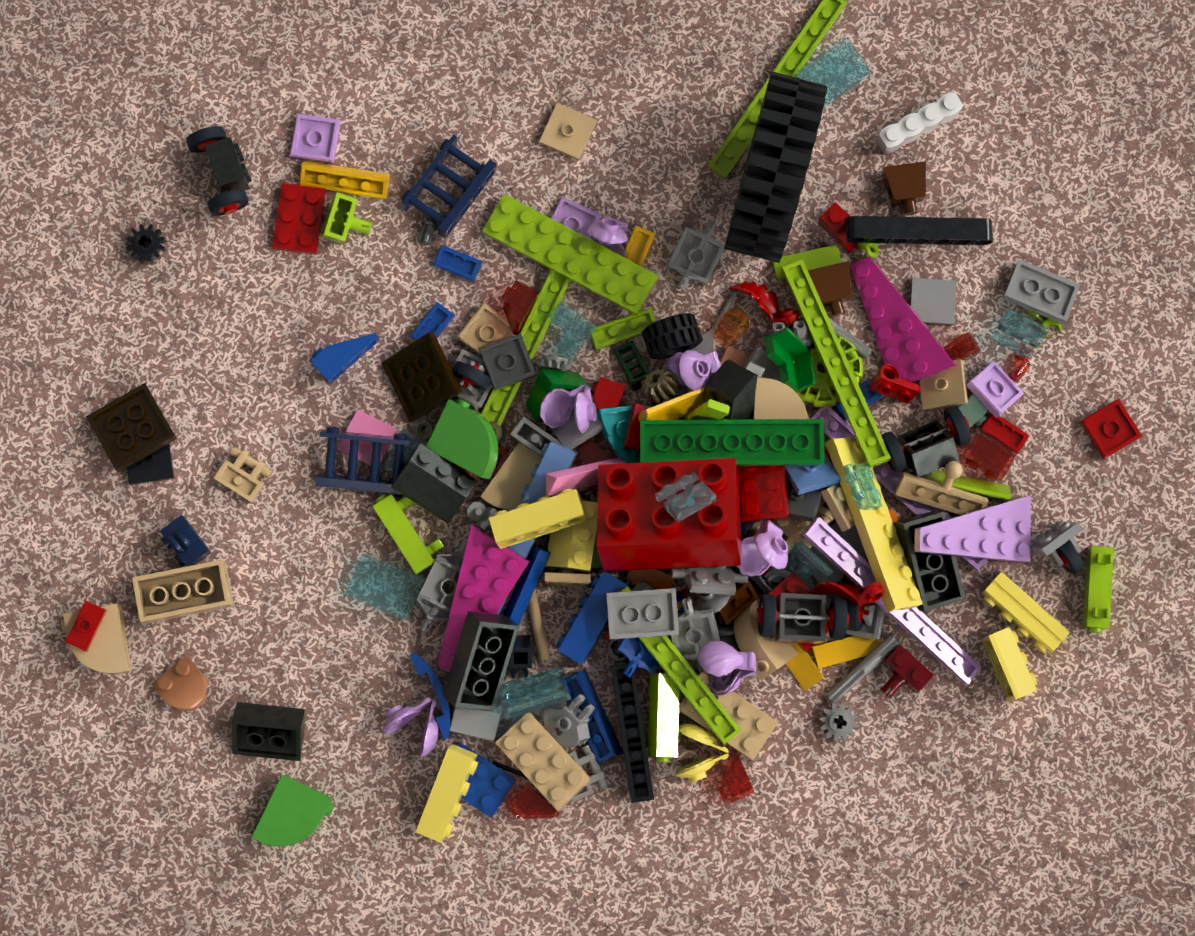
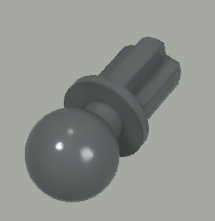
[418,205,443,245]

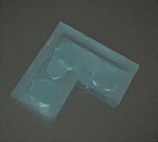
[548,300,597,362]

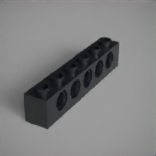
[611,663,654,803]

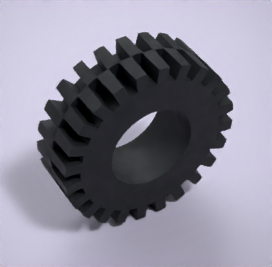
[724,71,827,263]

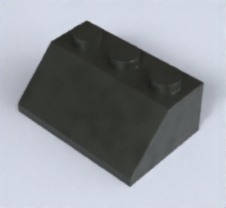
[391,443,477,524]
[232,702,305,761]

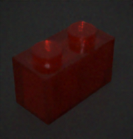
[961,433,1017,481]

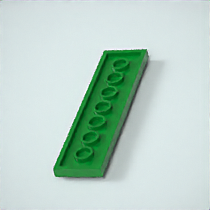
[640,419,825,466]

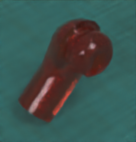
[1010,348,1030,382]

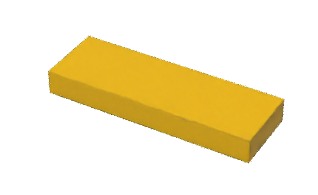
[812,636,882,669]

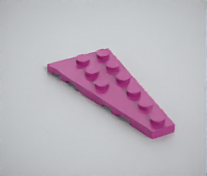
[850,257,957,383]
[437,524,530,672]

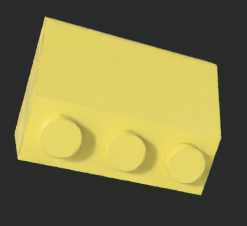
[545,500,598,573]
[981,627,1037,701]

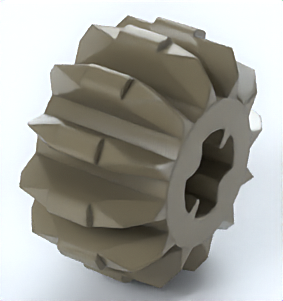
[641,366,680,404]

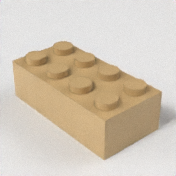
[132,560,234,624]
[679,671,778,761]
[495,712,592,812]

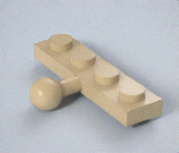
[895,461,988,515]

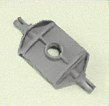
[414,540,467,634]

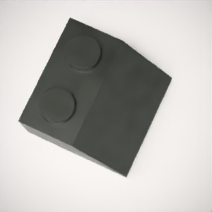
[703,360,758,420]

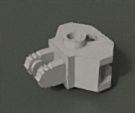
[543,694,595,747]

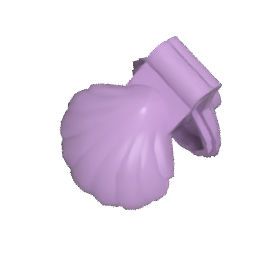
[587,217,628,257]
[666,350,721,391]
[540,385,596,434]
[736,519,788,576]
[697,641,756,696]
[383,698,438,757]

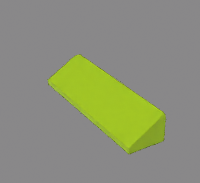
[920,470,1011,502]

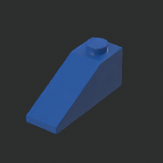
[310,333,380,384]

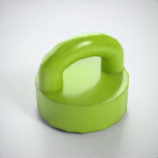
[858,243,881,258]

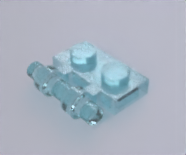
[991,309,1049,359]
[843,464,883,510]
[655,472,716,522]

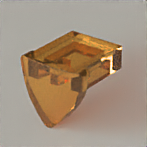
[714,309,749,347]

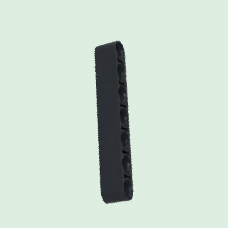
[845,216,993,245]

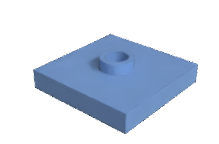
[785,453,840,495]

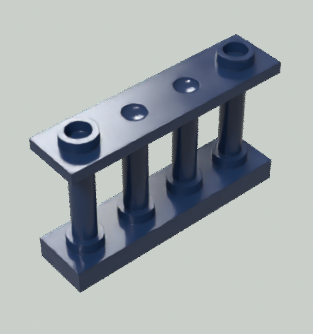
[401,134,497,239]
[316,426,412,494]

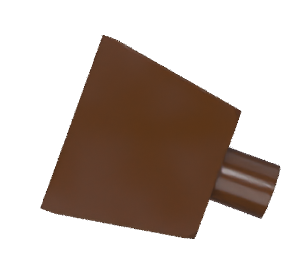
[881,161,926,216]
[808,261,852,317]

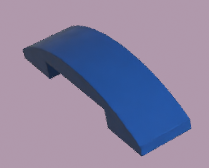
[410,653,451,740]

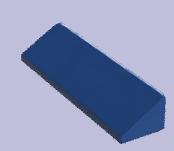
[503,544,550,625]
[561,671,623,764]

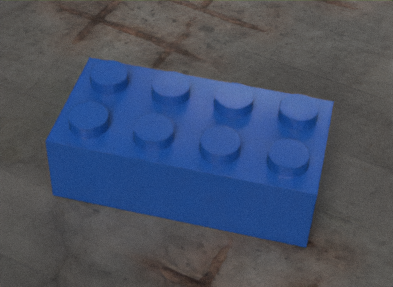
[556,571,628,667]

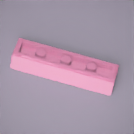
[546,458,627,496]

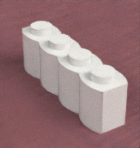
[876,92,963,154]

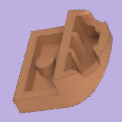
[151,654,209,711]

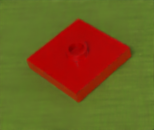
[1080,398,1142,460]

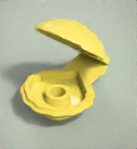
[674,724,729,783]

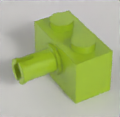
[320,192,372,244]

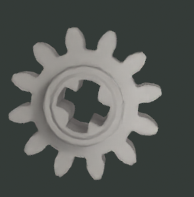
[818,702,859,743]

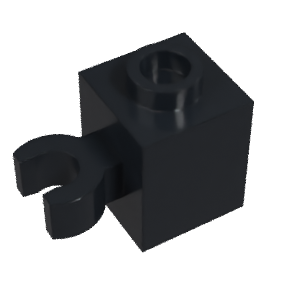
[508,635,532,678]

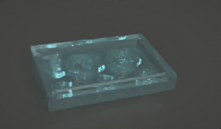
[794,37,872,108]
[345,553,426,621]
[499,667,571,720]

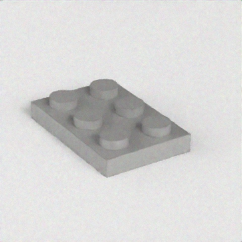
[1003,259,1080,325]
[606,588,679,639]

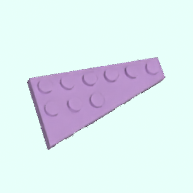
[914,495,1031,563]

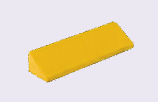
[299,161,390,199]
[638,386,705,421]
[785,643,824,691]

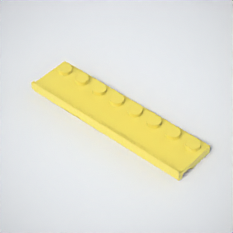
[825,437,923,613]

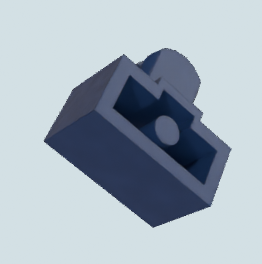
[160,515,212,567]

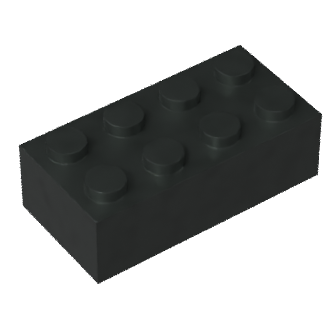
[893,511,966,612]
[443,611,520,711]

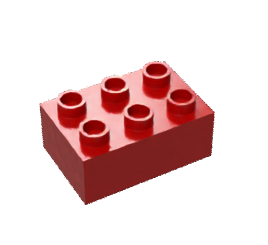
[597,458,741,571]

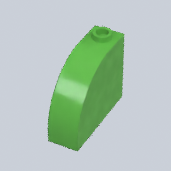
[426,398,498,479]
[252,775,335,846]

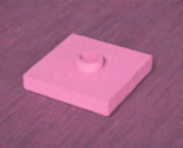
[337,409,398,466]

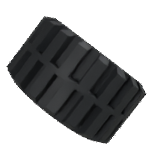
[641,313,703,360]

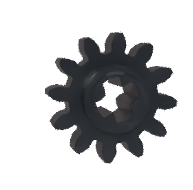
[126,224,166,264]

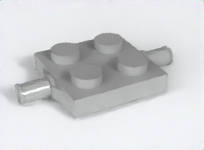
[667,221,725,291]
[671,566,748,596]
[671,598,720,673]

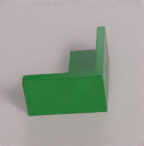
[764,328,816,393]
[526,369,588,421]

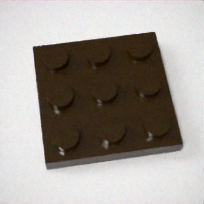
[382,332,462,422]
[86,383,177,473]

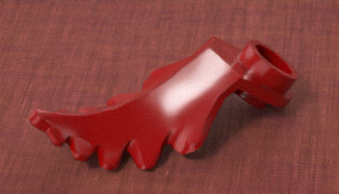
[729,281,800,326]
[812,581,884,607]

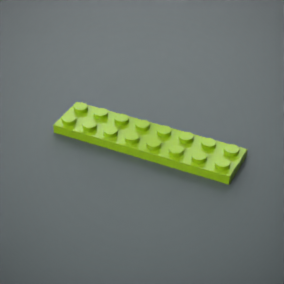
[482,194,659,316]

